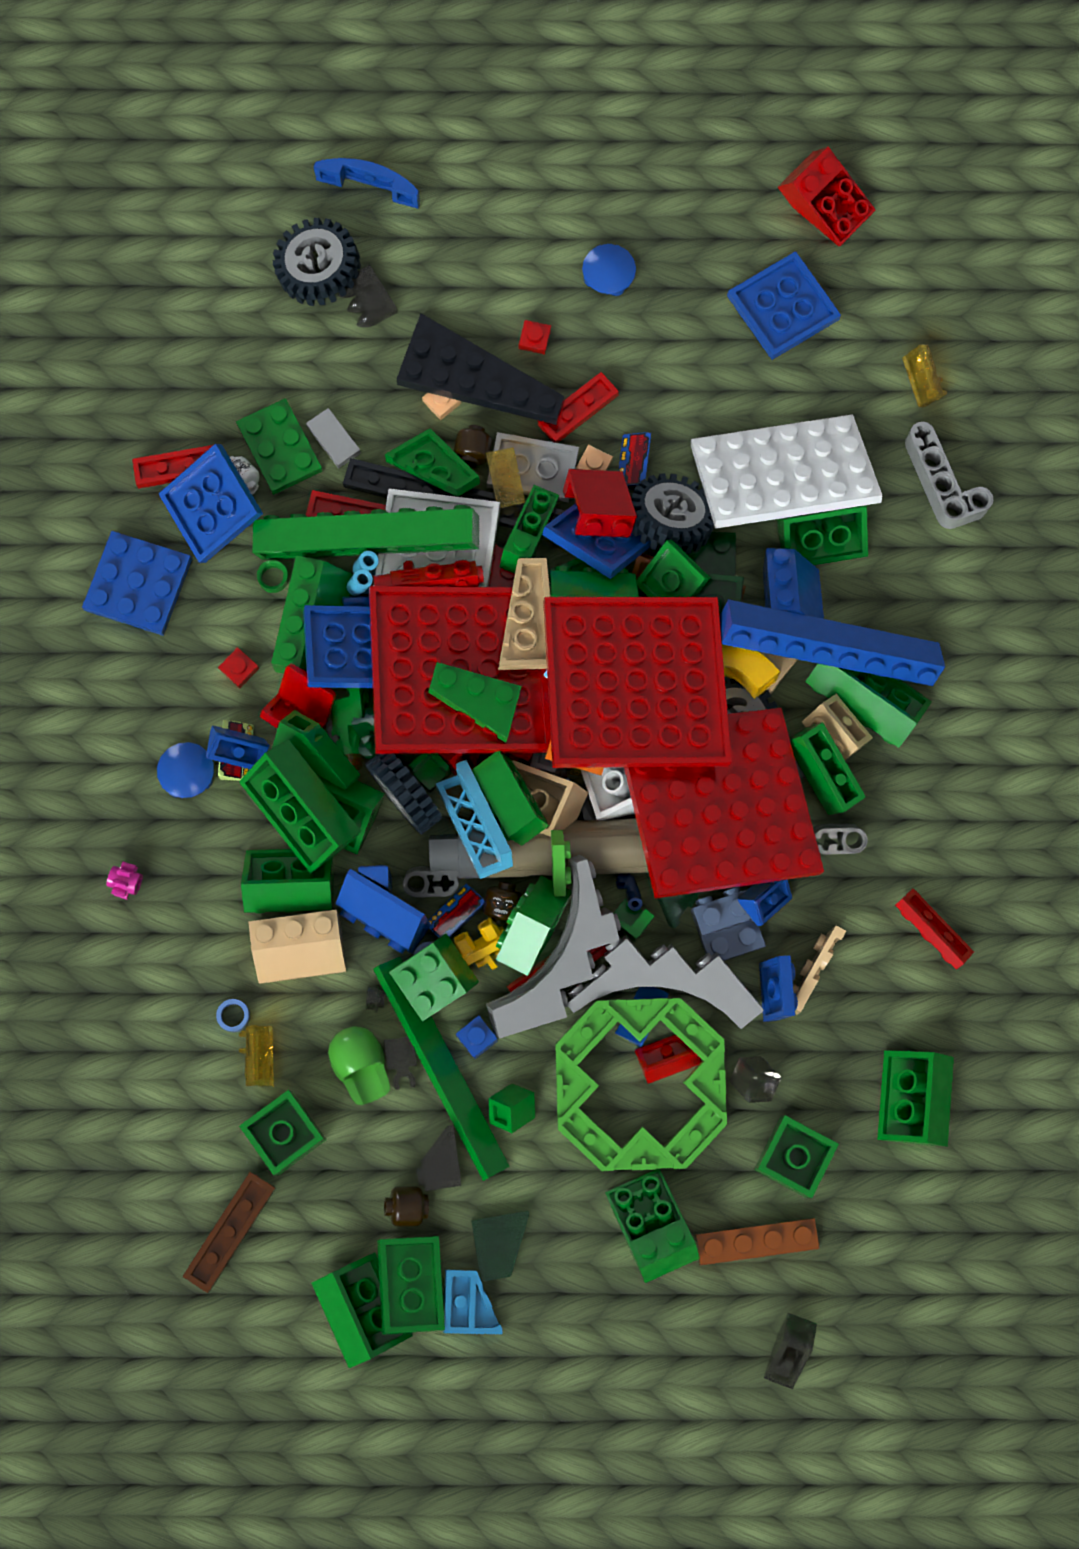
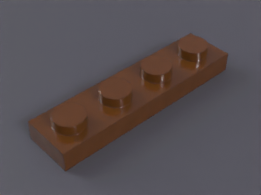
[182,1172,276,1293]

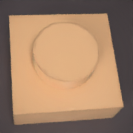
[422,393,461,420]
[576,444,613,471]

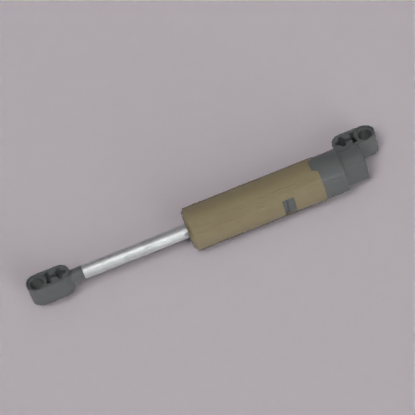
[403,818,868,897]

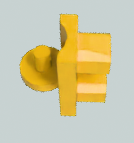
[454,918,505,970]

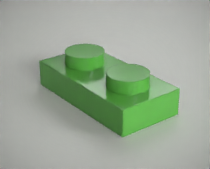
[551,830,571,897]

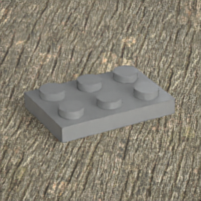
[487,432,579,503]

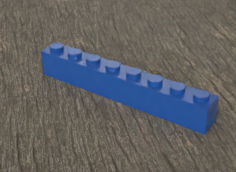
[719,599,945,686]

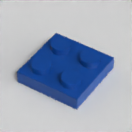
[759,956,798,1022]

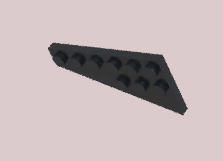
[397,313,564,425]

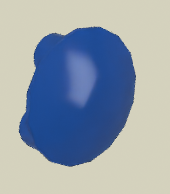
[582,244,636,296]
[157,742,214,798]

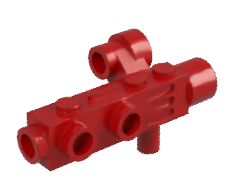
[373,560,484,587]

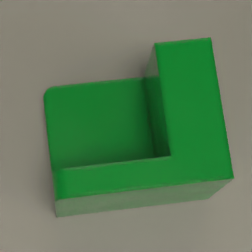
[409,753,451,793]
[613,899,654,942]
[488,1084,535,1133]

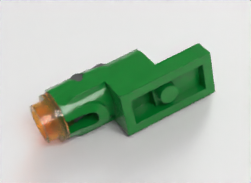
[326,688,373,770]

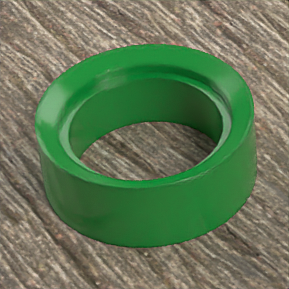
[257,560,289,593]

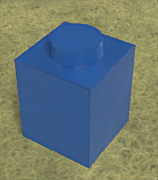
[456,1015,498,1059]

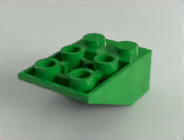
[605,1169,700,1283]

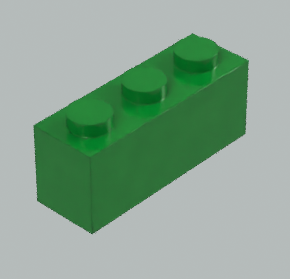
[790,722,866,815]
[472,751,550,846]

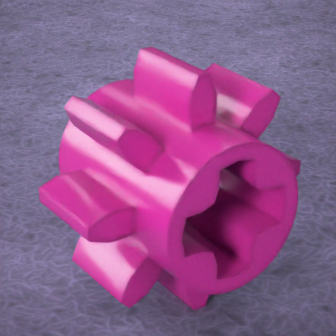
[107,861,143,900]

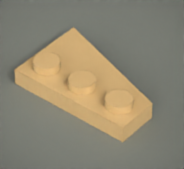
[793,926,846,1015]

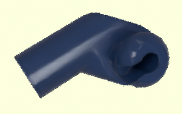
[616,873,642,911]

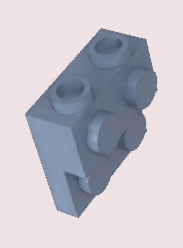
[691,887,766,961]

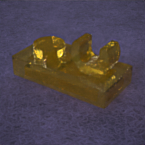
[902,345,947,407]
[486,447,525,509]
[239,1025,274,1087]

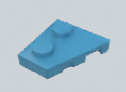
[443,1270,502,1334]

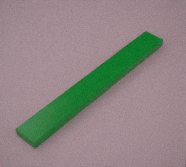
[373,957,510,1181]

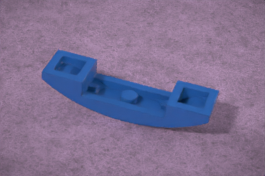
[314,158,420,209]

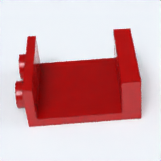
[563,469,637,537]

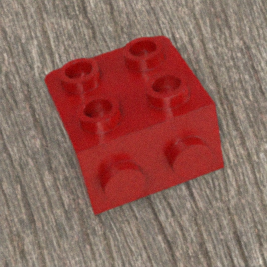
[260,664,336,729]

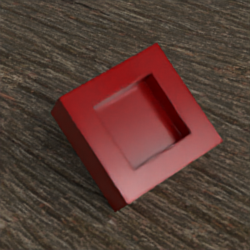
[519,320,551,355]
[218,647,259,689]

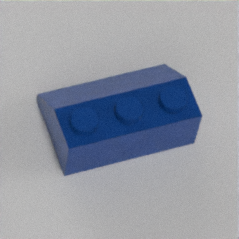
[763,548,824,619]
[335,869,431,954]

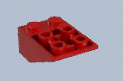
[777,146,876,246]

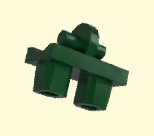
[351,708,396,759]

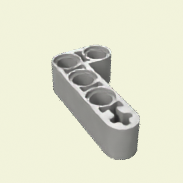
[905,422,993,529]

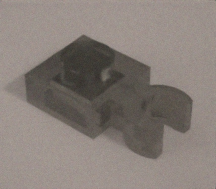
[384,1037,418,1090]

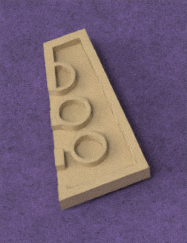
[498,558,550,670]

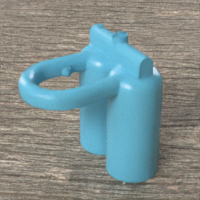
[347,551,379,596]

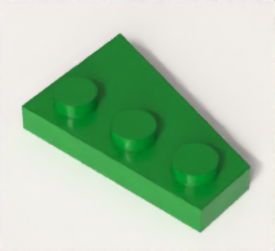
[385,428,480,497]
[428,662,522,743]

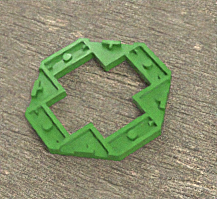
[555,998,727,1171]

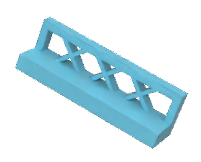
[436,760,513,879]

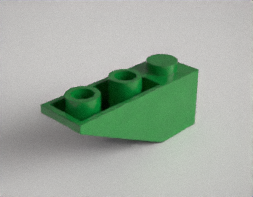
[499,485,560,574]
[272,710,360,790]

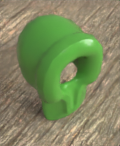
[328,1026,390,1105]

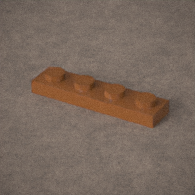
[695,1218,820,1265]

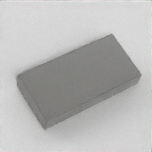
[306,408,361,469]

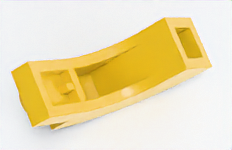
[722,644,780,699]

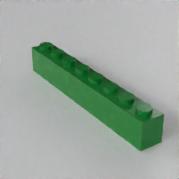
[252,505,479,560]

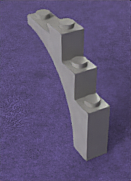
[486,855,621,1039]
[566,935,764,1029]

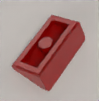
[635,1034,702,1083]

